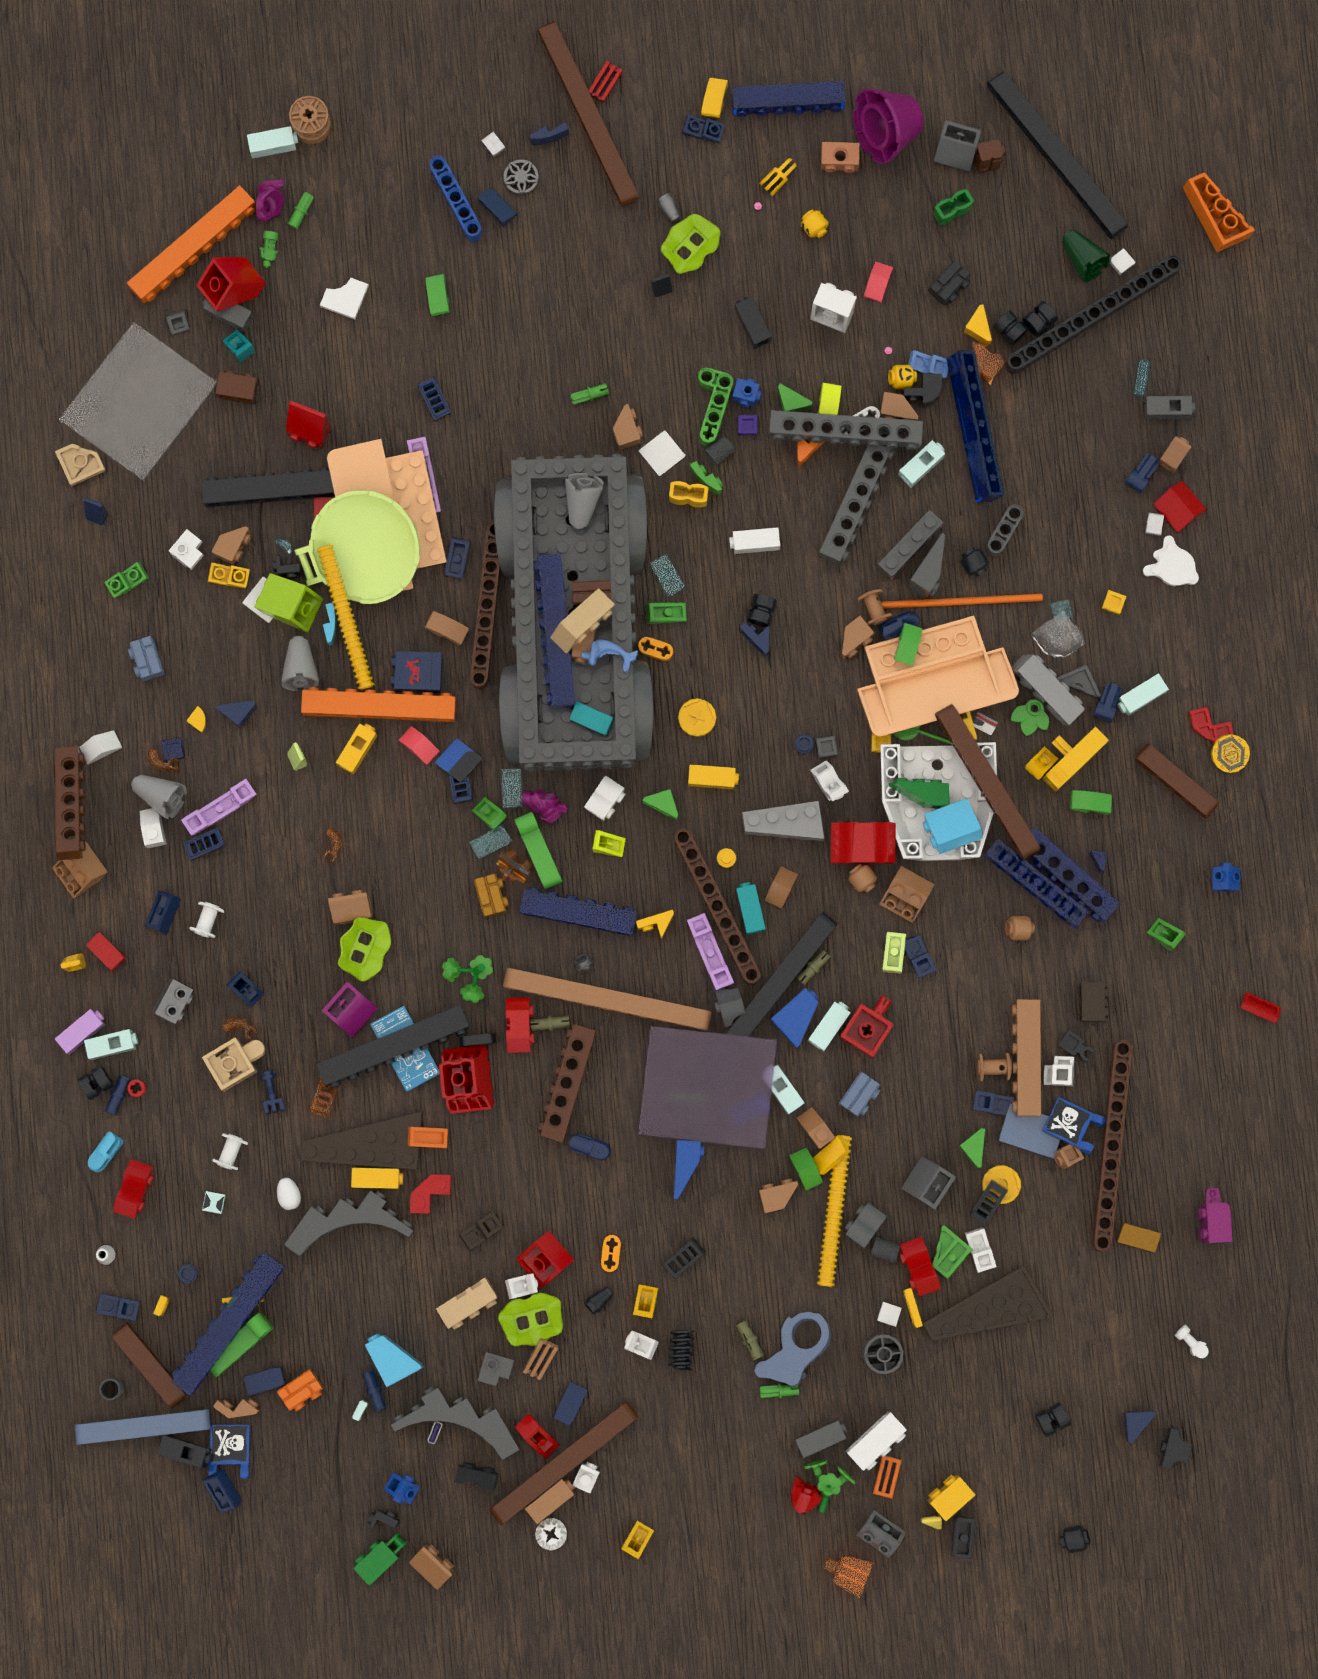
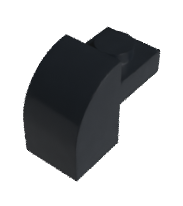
[903,373,942,408]

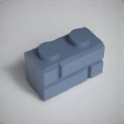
[128,636,165,681]
[839,1072,881,1117]

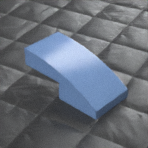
[908,350,950,379]

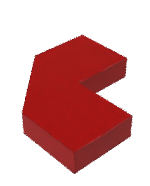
[1188,707,1234,744]

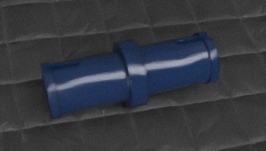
[105,1075,131,1116]
[362,1370,386,1412]

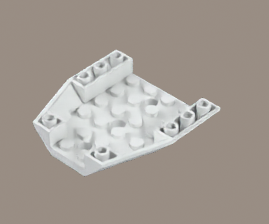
[880,742,997,861]

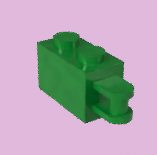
[353,1533,407,1586]

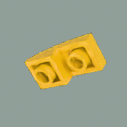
[701,78,728,118]
[207,563,250,588]

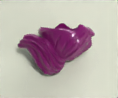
[256,179,285,222]
[521,789,567,824]

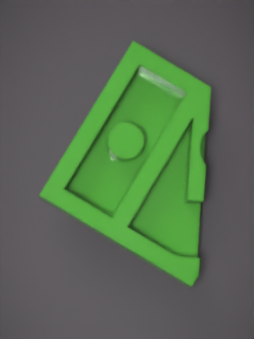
[933,1225,973,1279]

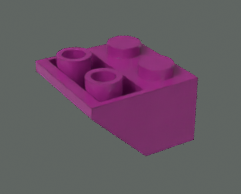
[322,982,378,1038]

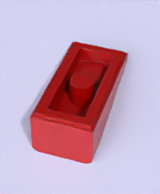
[86,932,127,972]

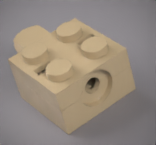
[202,1037,265,1092]

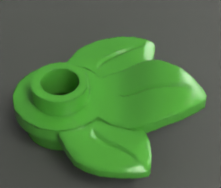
[1011,699,1049,736]

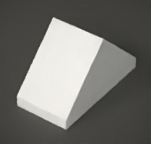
[79,731,122,765]

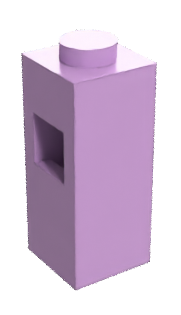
[55,1009,105,1055]

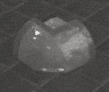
[1031,611,1085,658]

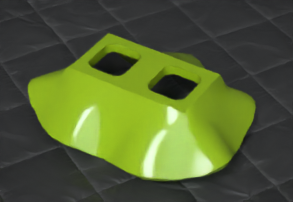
[661,214,720,274]
[338,917,391,982]
[498,1292,563,1346]

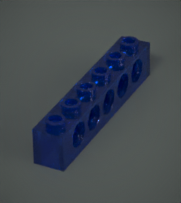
[1029,826,1120,923]
[984,839,1089,929]

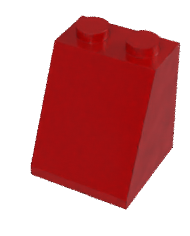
[196,257,266,311]

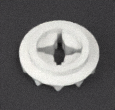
[535,1518,567,1550]

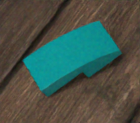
[569,701,614,735]

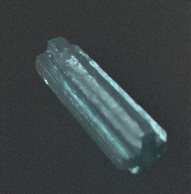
[1135,360,1150,397]

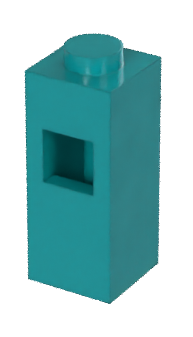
[736,882,766,935]

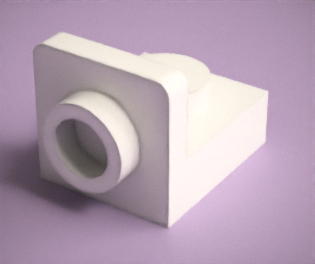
[573,1462,600,1493]

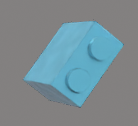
[923,798,983,854]

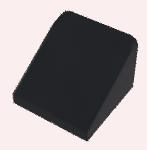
[651,274,672,297]

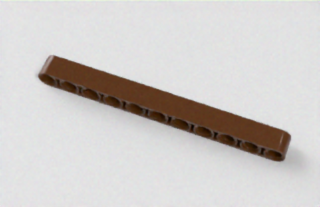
[537,21,639,207]
[1092,1040,1132,1252]

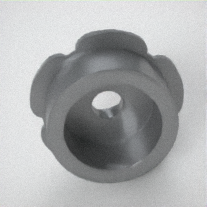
[574,954,593,971]

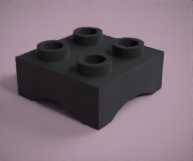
[455,1462,498,1491]

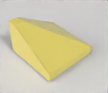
[920,1515,942,1530]

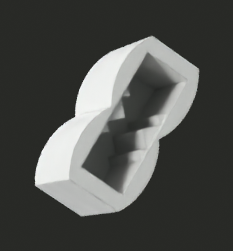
[584,775,626,821]

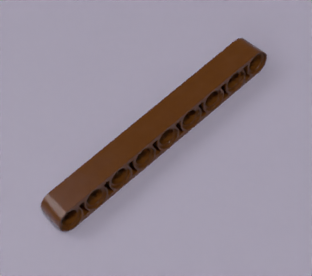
[470,521,501,690]
[935,704,1040,860]
[674,828,760,985]
[489,1401,639,1525]

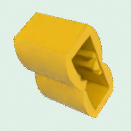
[669,481,708,508]

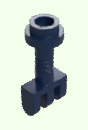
[260,1070,285,1115]

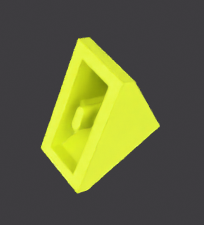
[593,830,626,857]

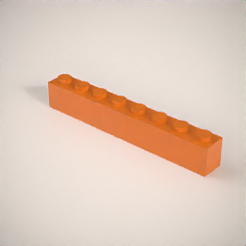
[127,185,256,304]
[301,687,456,722]

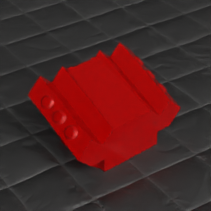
[831,822,896,865]
[439,1045,495,1114]

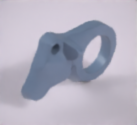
[754,1312,831,1387]

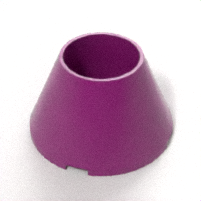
[853,88,923,164]

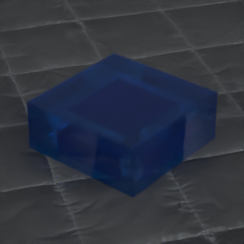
[162,738,184,761]

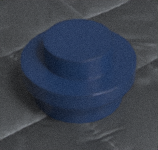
[795,734,814,754]
[178,1264,198,1284]

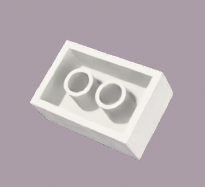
[810,283,857,333]
[845,1411,907,1471]

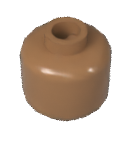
[848,864,877,893]
[1005,916,1035,940]

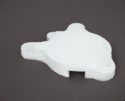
[1143,535,1199,586]

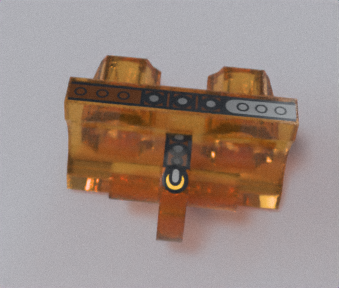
[496,848,532,883]

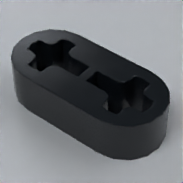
[459,1033,497,1047]

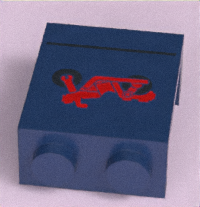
[391,651,443,693]

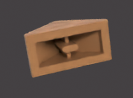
[764,866,798,909]

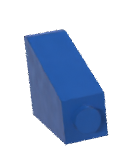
[771,988,818,1049]

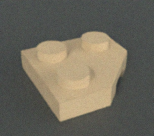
[55,444,106,487]

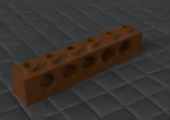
[55,746,86,860]
[538,1024,596,1143]

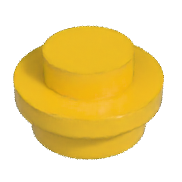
[717,848,736,868]

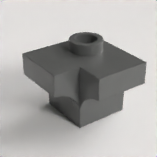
[714,988,745,1027]
[478,1352,514,1386]

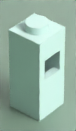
[247,126,298,159]
[898,440,945,488]
[1117,673,1169,716]
[808,1002,851,1052]
[84,1029,138,1060]
[761,1065,804,1115]

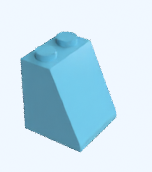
[365,1334,424,1387]

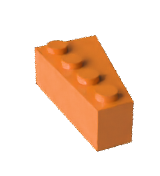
[1182,172,1255,252]

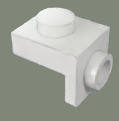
[505,1273,538,1299]
[624,1331,659,1360]

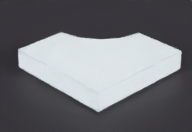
[320,278,369,320]

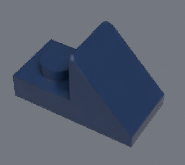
[739,622,769,658]

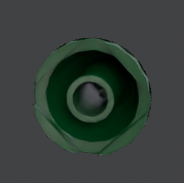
[1062,230,1112,282]

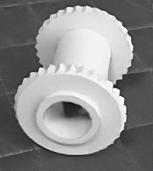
[189,902,224,938]
[212,1133,248,1170]

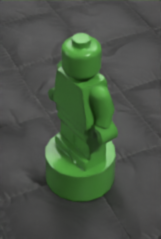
[260,231,279,268]

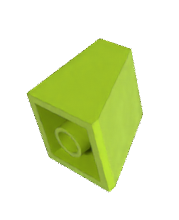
[254,573,323,633]

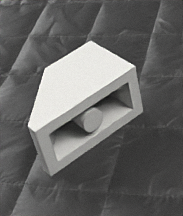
[140,808,167,848]

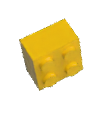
[927,1475,975,1521]

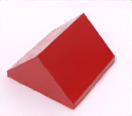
[1153,481,1206,533]

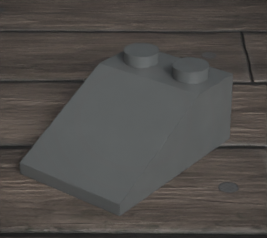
[908,533,945,599]

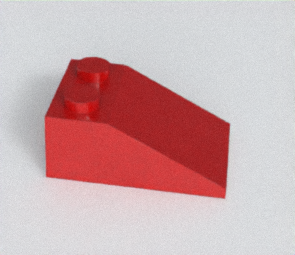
[286,400,331,449]

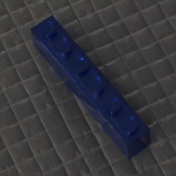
[732,81,846,117]
[519,887,637,937]

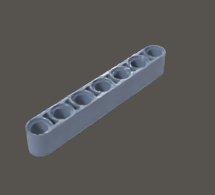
[74,1409,211,1445]

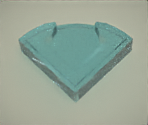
[275,537,293,554]

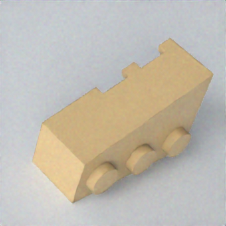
[550,588,615,654]
[436,1277,499,1330]

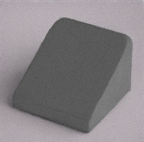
[166,309,190,335]

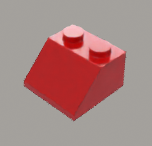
[516,1231,574,1289]

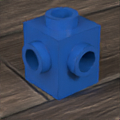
[732,378,762,408]
[1212,863,1241,892]
[384,1472,420,1505]

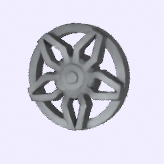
[504,160,539,195]

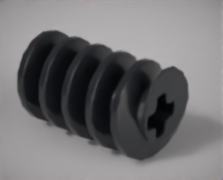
[668,1329,695,1370]

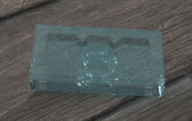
[650,554,685,597]
[501,768,522,808]

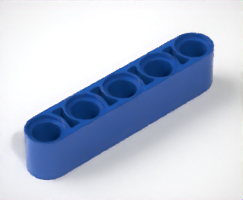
[430,156,482,242]

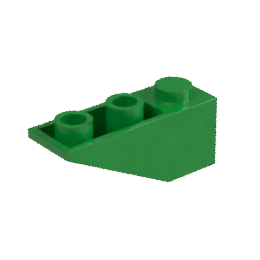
[889,778,950,809]

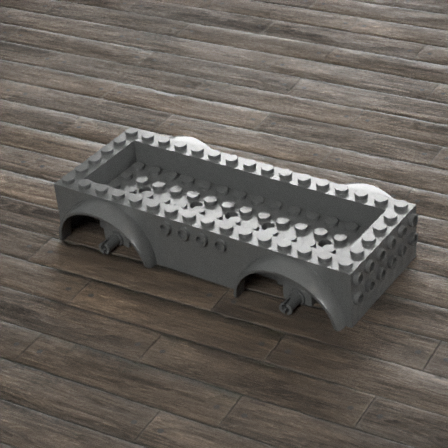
[494,454,653,772]

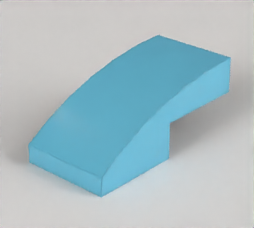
[323,603,337,646]

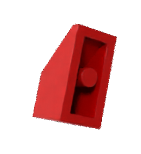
[515,1414,560,1459]

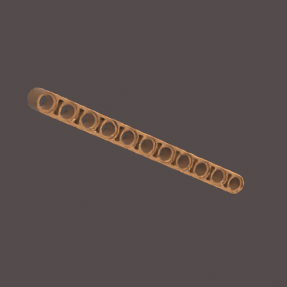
[503,968,712,1031]

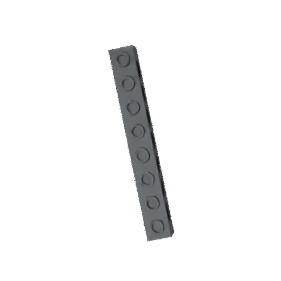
[769,410,923,450]
[819,417,903,565]

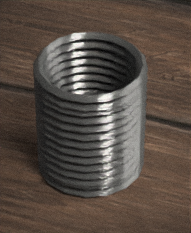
[704,435,735,466]
[870,1237,900,1264]
[99,1378,124,1400]

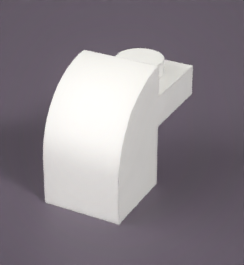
[810,761,849,801]

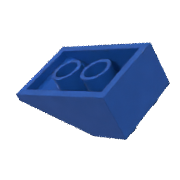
[674,1140,704,1200]

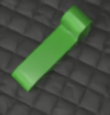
[698,368,733,447]
[514,812,562,890]
[203,1313,274,1378]

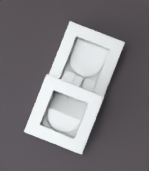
[965,1227,996,1273]

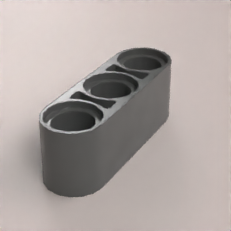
[986,504,1023,557]

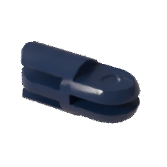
[878,611,920,640]
[569,1134,611,1160]

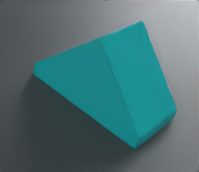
[223,330,255,364]

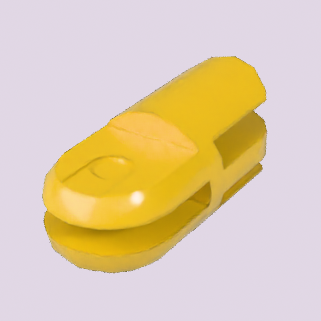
[759,158,797,196]

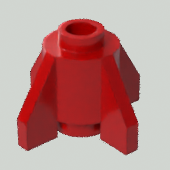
[791,1477,822,1514]

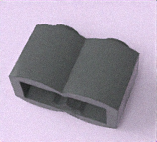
[844,1203,887,1249]

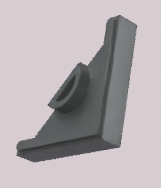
[1056,664,1101,698]

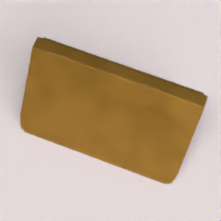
[1117,1223,1161,1253]

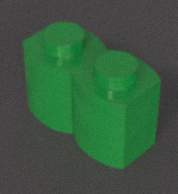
[933,189,974,226]

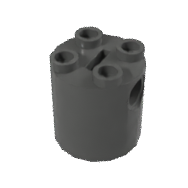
[862,1334,903,1374]

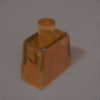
[824,1554,874,1598]

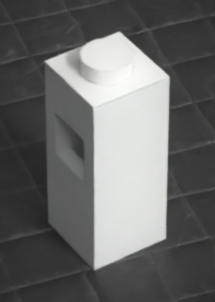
[729,528,780,554]

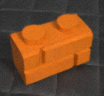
[277,1369,324,1412]

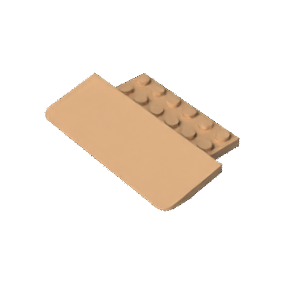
[327,439,446,591]
[857,616,1019,736]

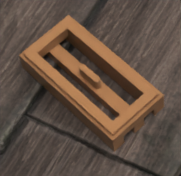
[523,1338,558,1380]

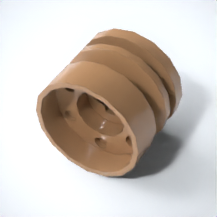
[289,96,331,144]

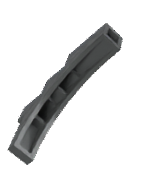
[284,1190,415,1256]
[391,1386,520,1460]

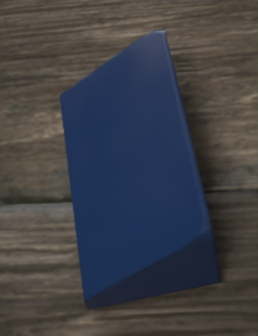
[478,187,517,227]
[145,890,181,934]
[202,1469,241,1513]

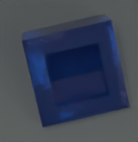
[1089,851,1106,873]

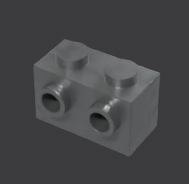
[151,979,193,1024]
[857,1510,906,1558]

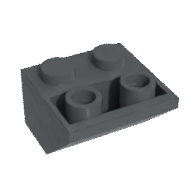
[934,120,981,172]
[901,1156,956,1210]

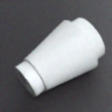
[96,1245,115,1265]

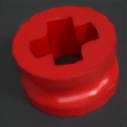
[127,1079,146,1097]

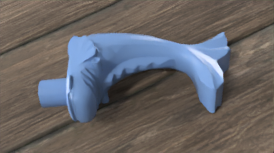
[582,639,638,674]

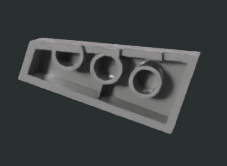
[1011,654,1085,725]
[742,801,824,842]

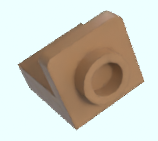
[1054,1144,1084,1170]

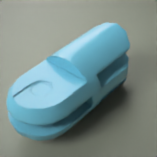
[88,1132,124,1172]

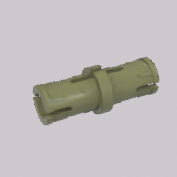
[796,950,831,986]
[530,1015,570,1031]
[736,1320,764,1361]

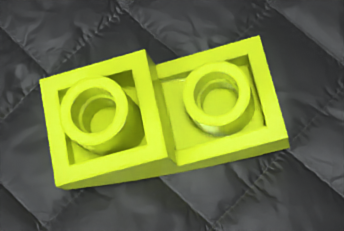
[818,382,841,415]

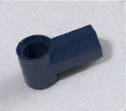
[1125,454,1160,494]
[1093,683,1122,723]

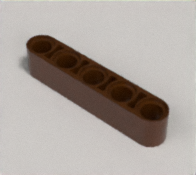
[1135,744,1219,819]
[111,1322,187,1409]

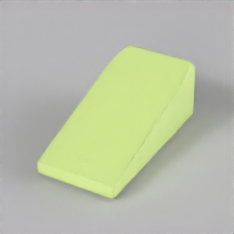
[288,743,308,771]
[883,932,906,974]

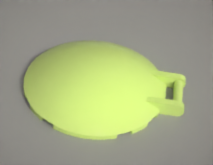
[294,490,420,604]

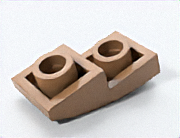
[424,611,469,646]

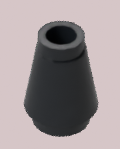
[584,1287,614,1315]

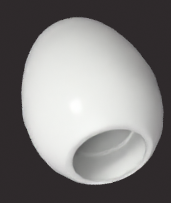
[277,1177,301,1210]

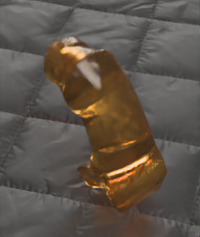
[148,749,180,772]
[323,828,341,863]
[222,1017,258,1039]

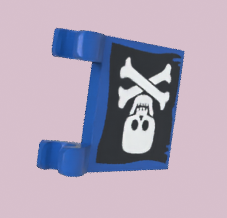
[1043,1097,1106,1154]
[208,1425,250,1479]

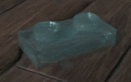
[469,824,512,860]

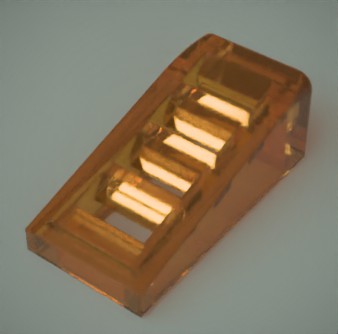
[310,1078,339,1117]

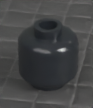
[960,548,989,576]
[1060,1525,1091,1553]

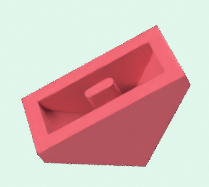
[864,261,893,302]
[399,726,440,765]

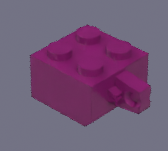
[1197,1188,1232,1243]

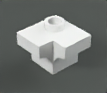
[169,529,204,570]
[1044,1056,1075,1086]

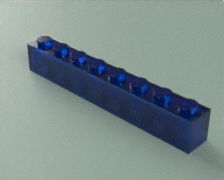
[946,350,1004,503]
[534,553,575,709]
[171,1253,286,1396]

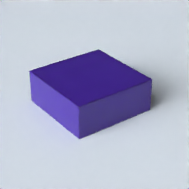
[738,415,757,435]

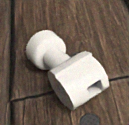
[1175,1324,1209,1358]

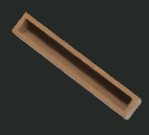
[1012,999,1041,1117]

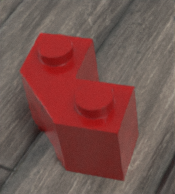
[506,998,534,1053]
[113,1159,154,1219]
[410,1174,452,1214]
[899,1237,941,1297]

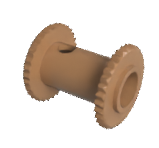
[857,589,892,626]
[977,1053,1012,1081]

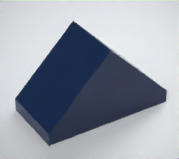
[217,700,257,728]
[227,971,264,1007]
[1123,1410,1156,1444]

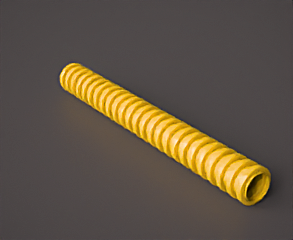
[317,545,375,690]
[817,1135,852,1287]

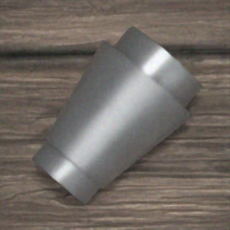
[657,193,681,222]

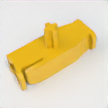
[1043,727,1109,792]

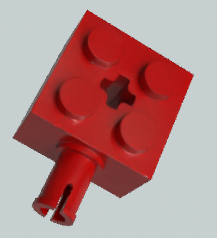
[839,995,894,1058]

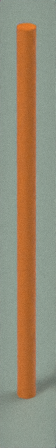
[881,594,1043,609]

